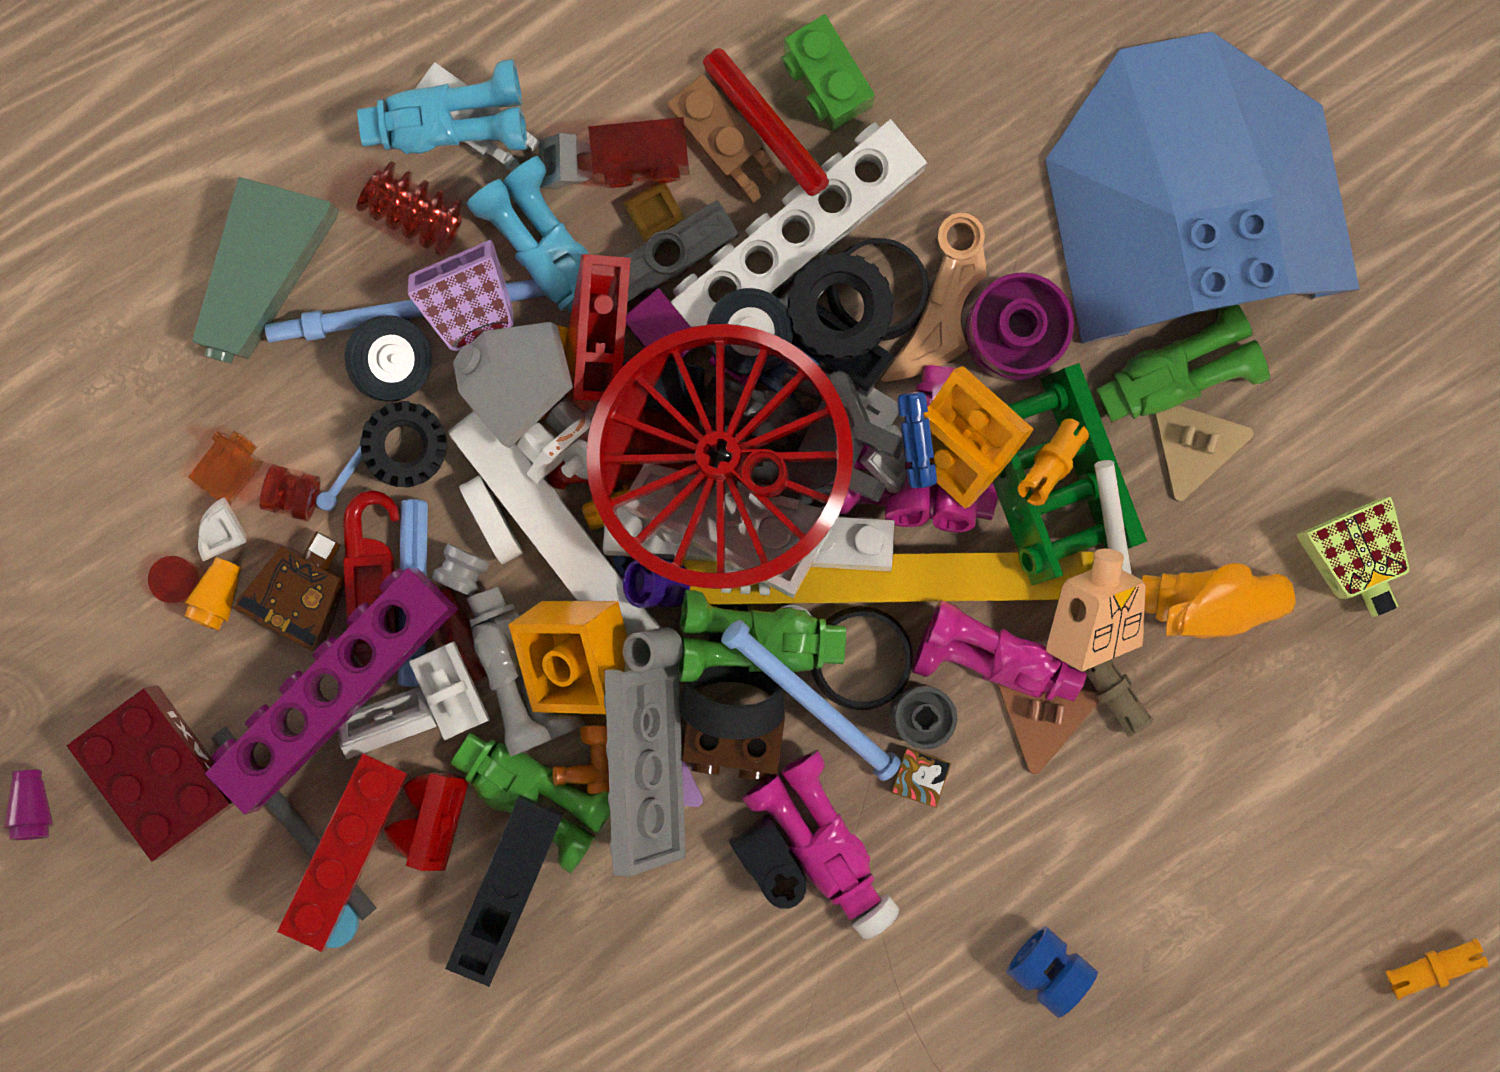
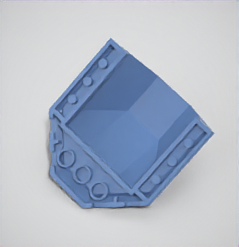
[1045,32,1359,344]

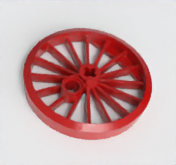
[586,324,853,589]

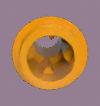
[184,557,242,631]

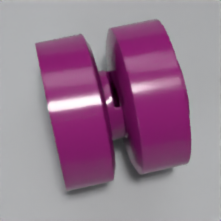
[964,272,1074,382]

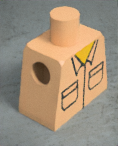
[1046,549,1146,672]

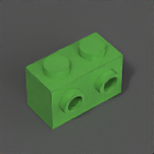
[781,14,875,131]

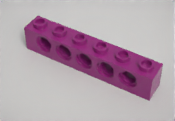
[205,568,458,815]

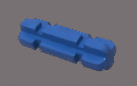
[897,392,937,488]

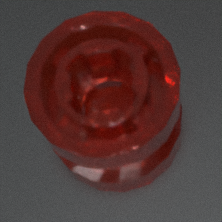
[260,464,321,522]

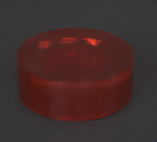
[148,556,199,603]

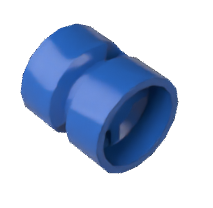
[1006,926,1098,1018]

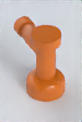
[552,725,609,793]

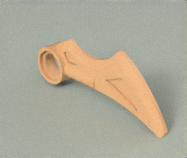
[880,212,987,382]

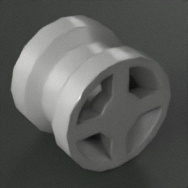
[431,543,490,596]

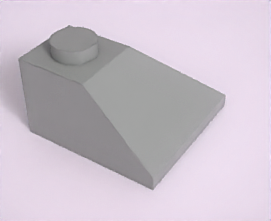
[453,322,573,448]

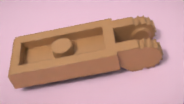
[667,74,784,203]

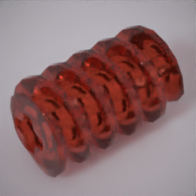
[356,161,462,257]

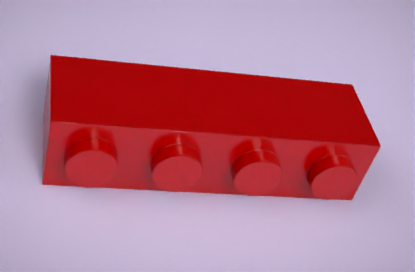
[277,753,409,952]

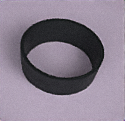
[827,238,930,341]
[811,606,913,710]
[679,666,785,740]

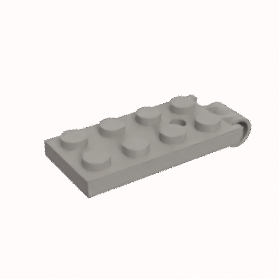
[604,627,686,877]

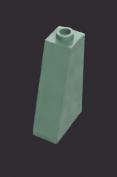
[192,177,339,364]

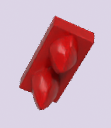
[383,773,469,871]

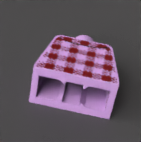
[407,239,513,351]

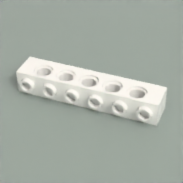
[671,119,927,351]

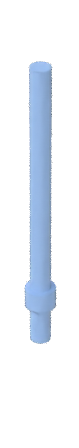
[265,279,546,343]

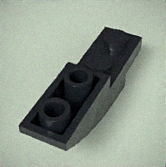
[445,795,564,987]

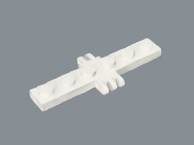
[603,481,894,595]

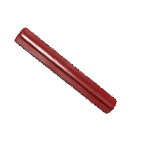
[703,48,829,196]

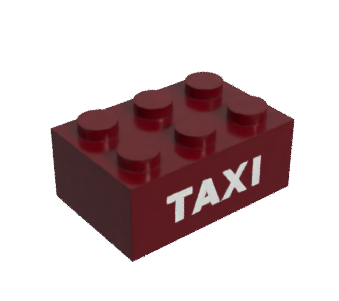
[66,686,234,862]

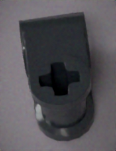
[728,814,806,909]

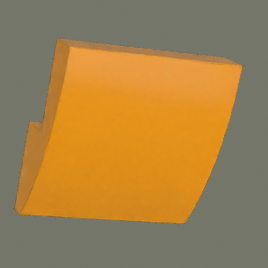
[901,366,1034,509]

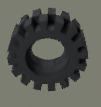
[360,401,447,488]

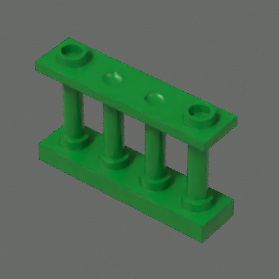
[992,363,1148,585]

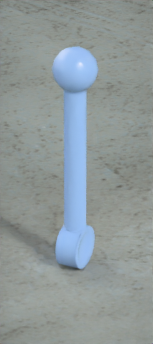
[316,446,363,511]

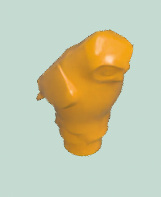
[1142,563,1296,639]

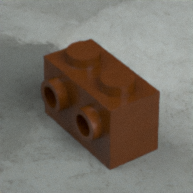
[682,715,785,781]

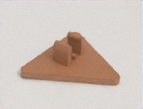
[997,683,1099,774]

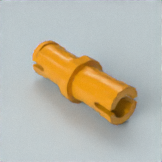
[1018,419,1089,506]
[1385,938,1489,1001]

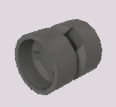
[891,684,958,750]

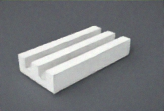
[338,687,437,759]

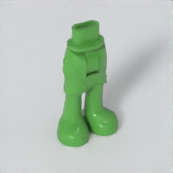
[1096,305,1270,423]
[678,590,846,682]
[450,732,610,874]

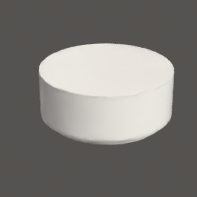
[852,894,899,939]

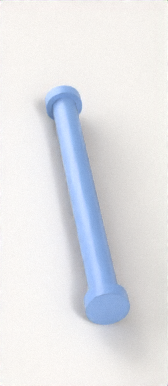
[721,620,901,781]

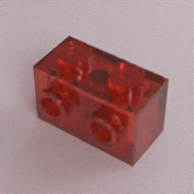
[588,117,690,188]

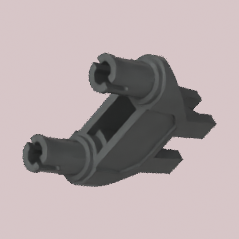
[752,365,904,502]

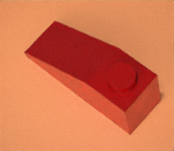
[564,254,631,401]

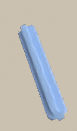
[398,499,428,687]

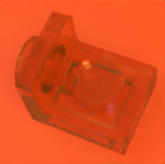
[188,430,263,506]

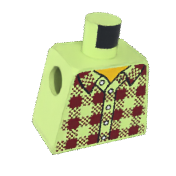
[1296,497,1409,617]

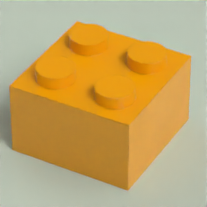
[508,601,628,714]

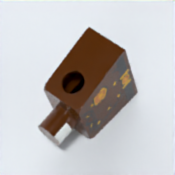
[233,531,345,652]

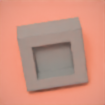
[539,133,592,189]

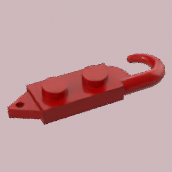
[343,490,399,667]

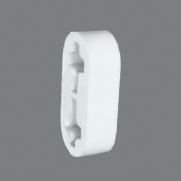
[459,475,523,565]

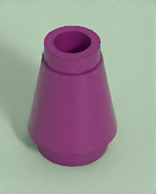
[4,770,54,840]

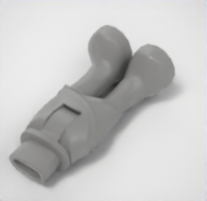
[467,587,586,757]

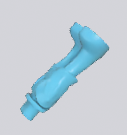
[357,59,527,154]
[466,156,589,313]

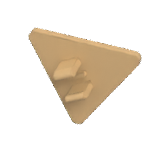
[1155,405,1254,501]

